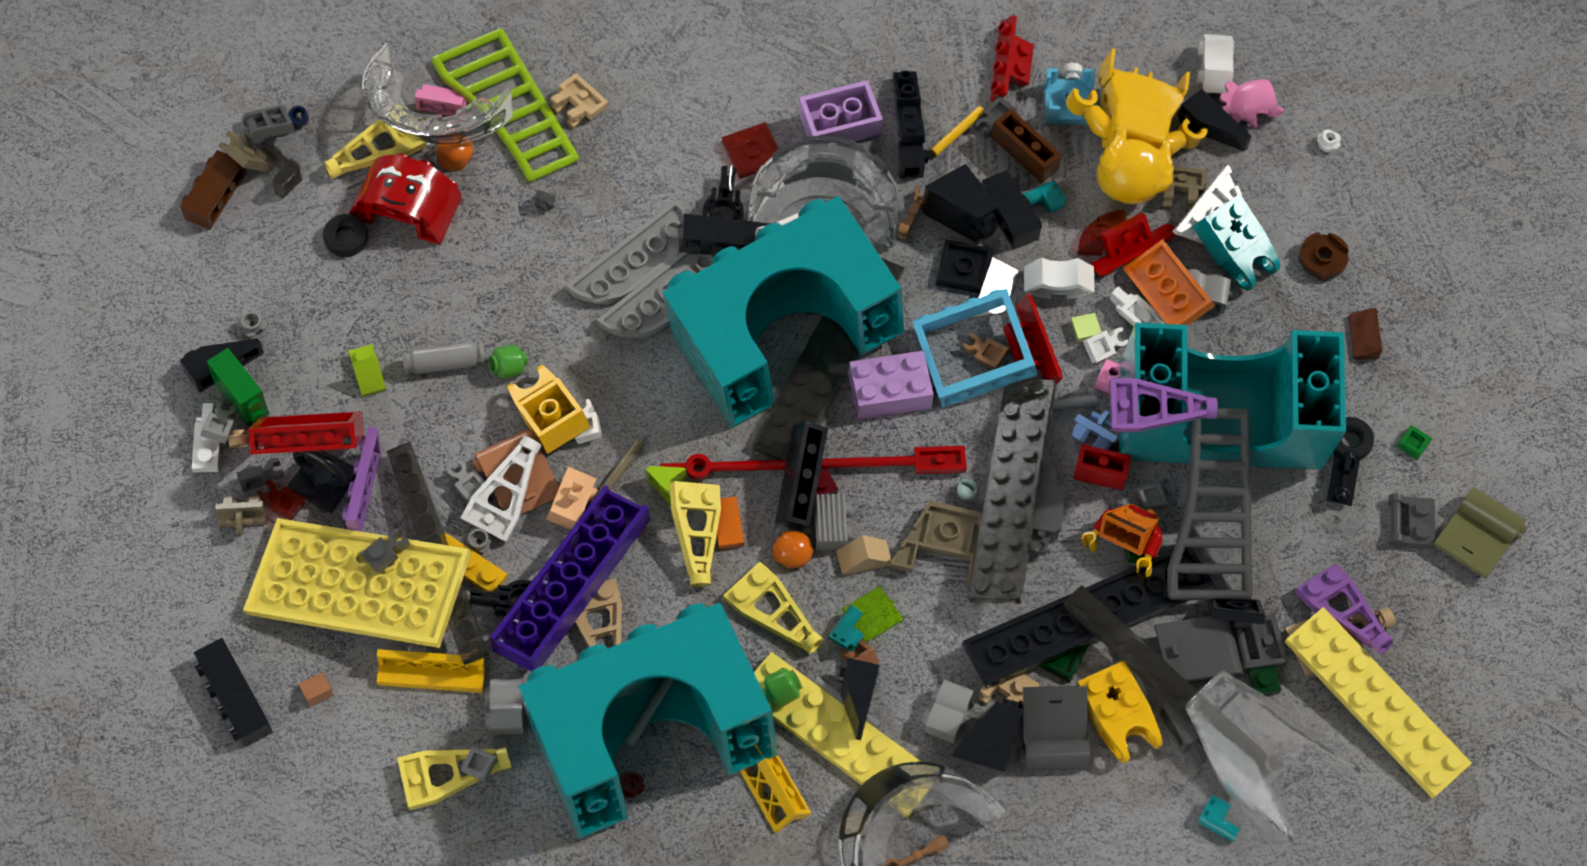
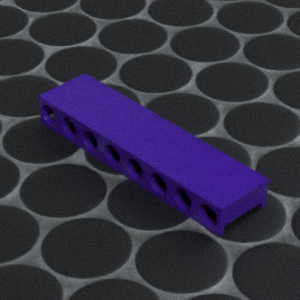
[490,485,651,672]

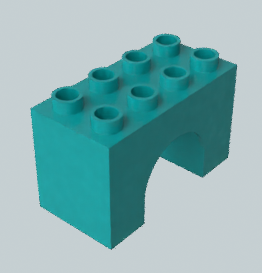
[662,195,905,429]
[1119,322,1346,470]
[518,603,778,839]

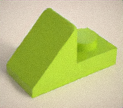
[348,344,387,398]
[646,466,686,505]

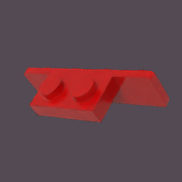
[990,15,1034,102]
[1090,213,1177,276]
[1003,294,1063,390]

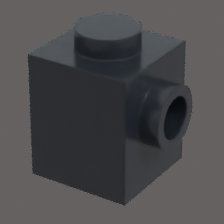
[897,141,928,178]

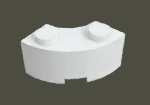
[1197,34,1234,94]
[1024,258,1094,299]

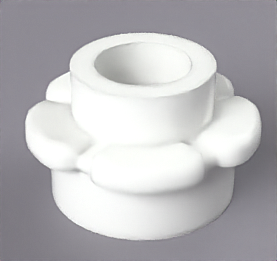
[1061,63,1082,80]
[1317,130,1341,153]

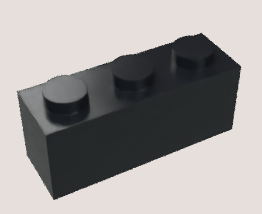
[981,170,1042,250]

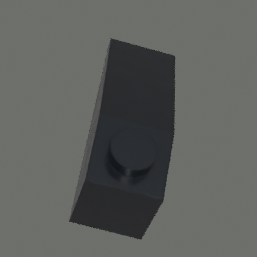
[1178,89,1252,151]
[180,338,264,393]
[838,658,880,741]

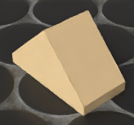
[836,535,891,576]

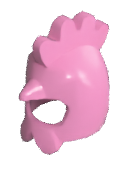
[1220,79,1284,129]

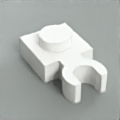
[1082,327,1128,364]
[575,399,602,444]

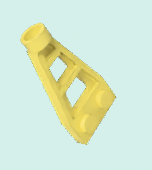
[324,107,426,179]
[670,481,721,587]
[723,562,823,654]
[397,747,511,810]

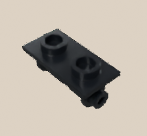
[1326,451,1360,506]

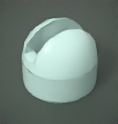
[957,478,978,501]

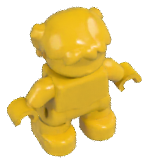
[1066,48,1207,204]

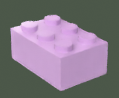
[799,80,883,143]
[848,351,934,420]

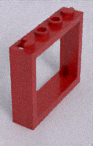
[249,411,364,455]

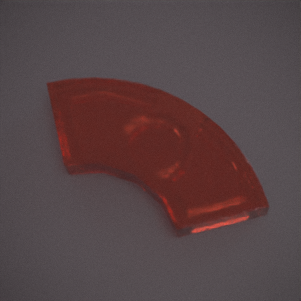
[1077,210,1126,256]

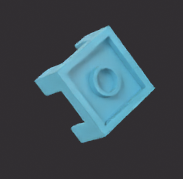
[1044,68,1097,125]

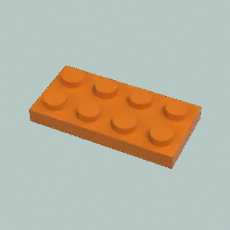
[1123,239,1215,326]

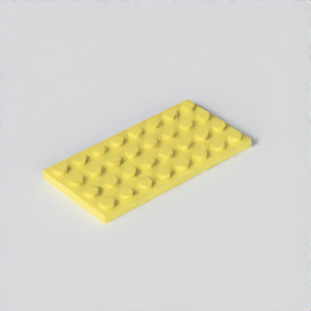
[243,518,471,648]

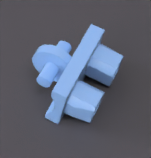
[1072,410,1119,450]

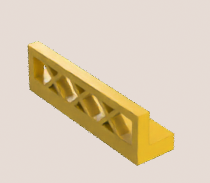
[377,649,486,693]
[740,743,811,833]

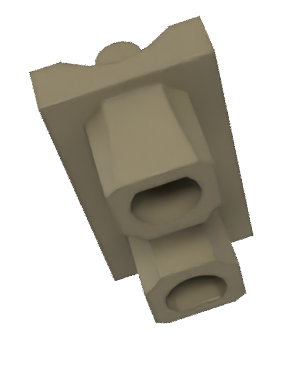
[215,495,266,534]

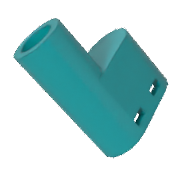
[1022,180,1067,213]
[828,605,864,652]
[1197,795,1241,842]

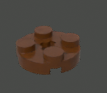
[1298,232,1349,281]

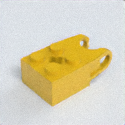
[507,364,591,454]
[1076,660,1163,764]

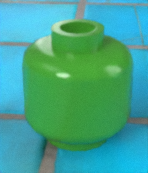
[488,344,528,379]
[762,668,803,707]

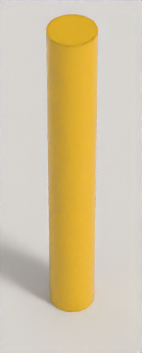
[930,106,984,157]

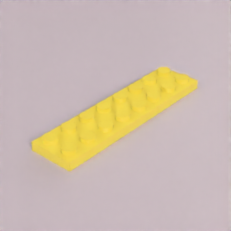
[1284,607,1472,799]
[754,652,940,819]

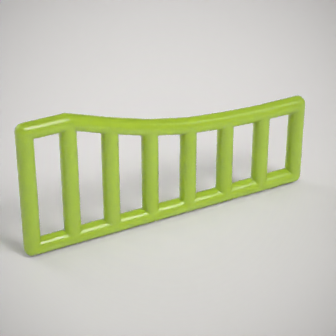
[431,28,579,182]

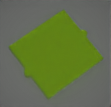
[842,586,904,643]

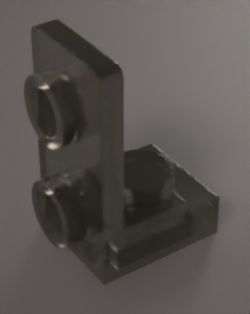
[261,142,303,199]

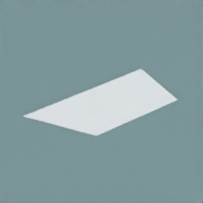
[973,258,1018,317]

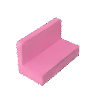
[415,84,468,118]

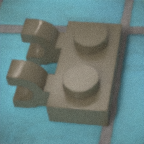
[218,130,274,173]
[1161,166,1207,211]

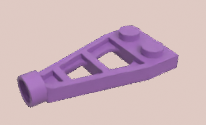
[1109,378,1218,432]
[1295,563,1394,654]

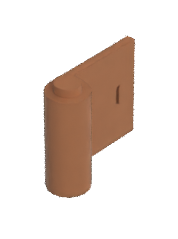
[471,428,559,515]

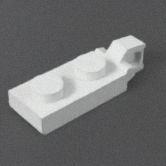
[1110,287,1165,327]
[192,403,221,472]

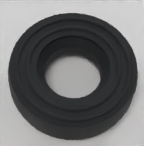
[323,214,368,257]
[1333,417,1374,461]

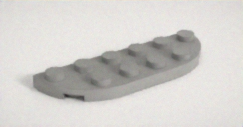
[566,199,686,304]
[596,252,713,338]

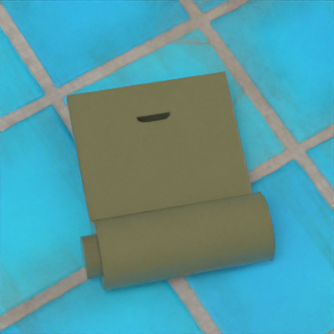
[1433,487,1528,579]

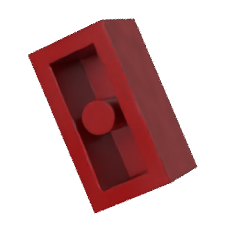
[1073,444,1131,491]

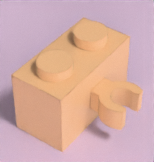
[546,467,597,530]

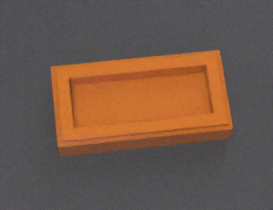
[717,496,744,550]

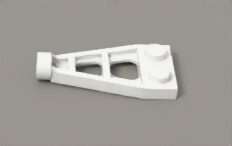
[460,436,542,543]

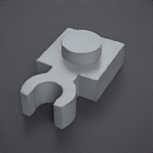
[201,401,235,444]
[447,460,485,503]

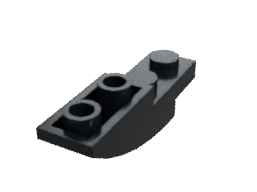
[893,70,925,144]

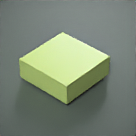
[1070,313,1101,343]

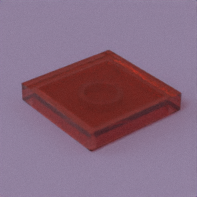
[721,122,784,180]

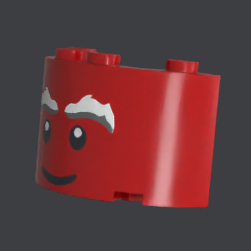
[349,153,462,245]

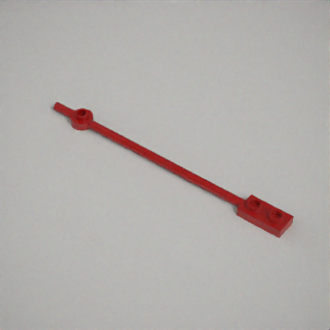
[660,446,967,481]

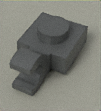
[236,458,284,492]

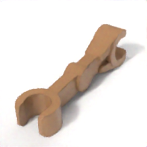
[897,186,924,240]
[884,835,948,866]

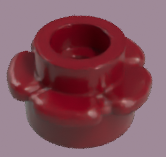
[620,772,645,798]

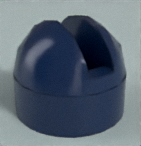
[288,106,309,127]

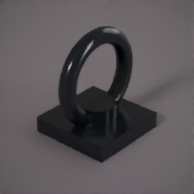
[287,450,356,513]

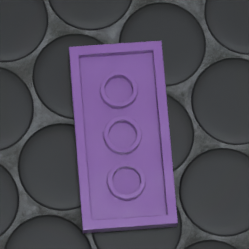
[342,427,381,532]

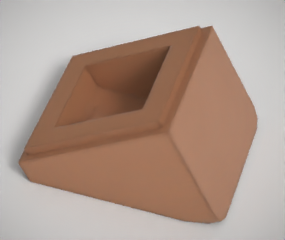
[840,639,879,664]
[298,672,334,707]

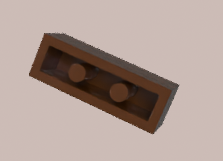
[991,109,1062,183]
[181,150,246,230]

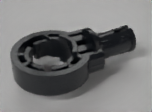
[703,166,744,220]
[469,580,533,619]

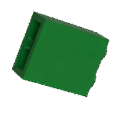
[206,348,269,427]

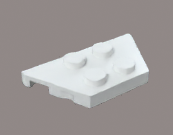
[1172,165,1242,244]

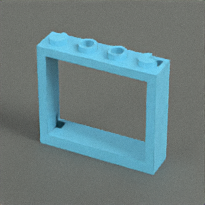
[912,288,1038,408]

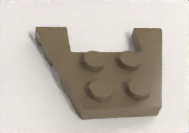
[889,501,990,590]

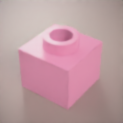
[1095,359,1120,394]

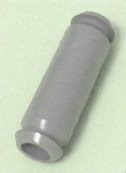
[402,341,486,375]

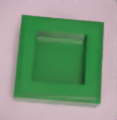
[1396,425,1433,460]

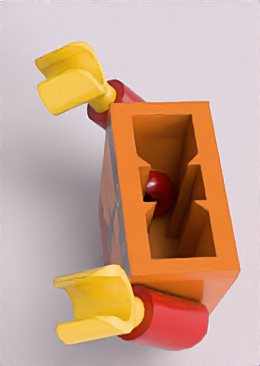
[1082,504,1163,577]

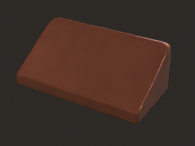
[1349,308,1382,359]

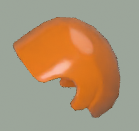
[436,133,474,171]
[772,530,814,569]

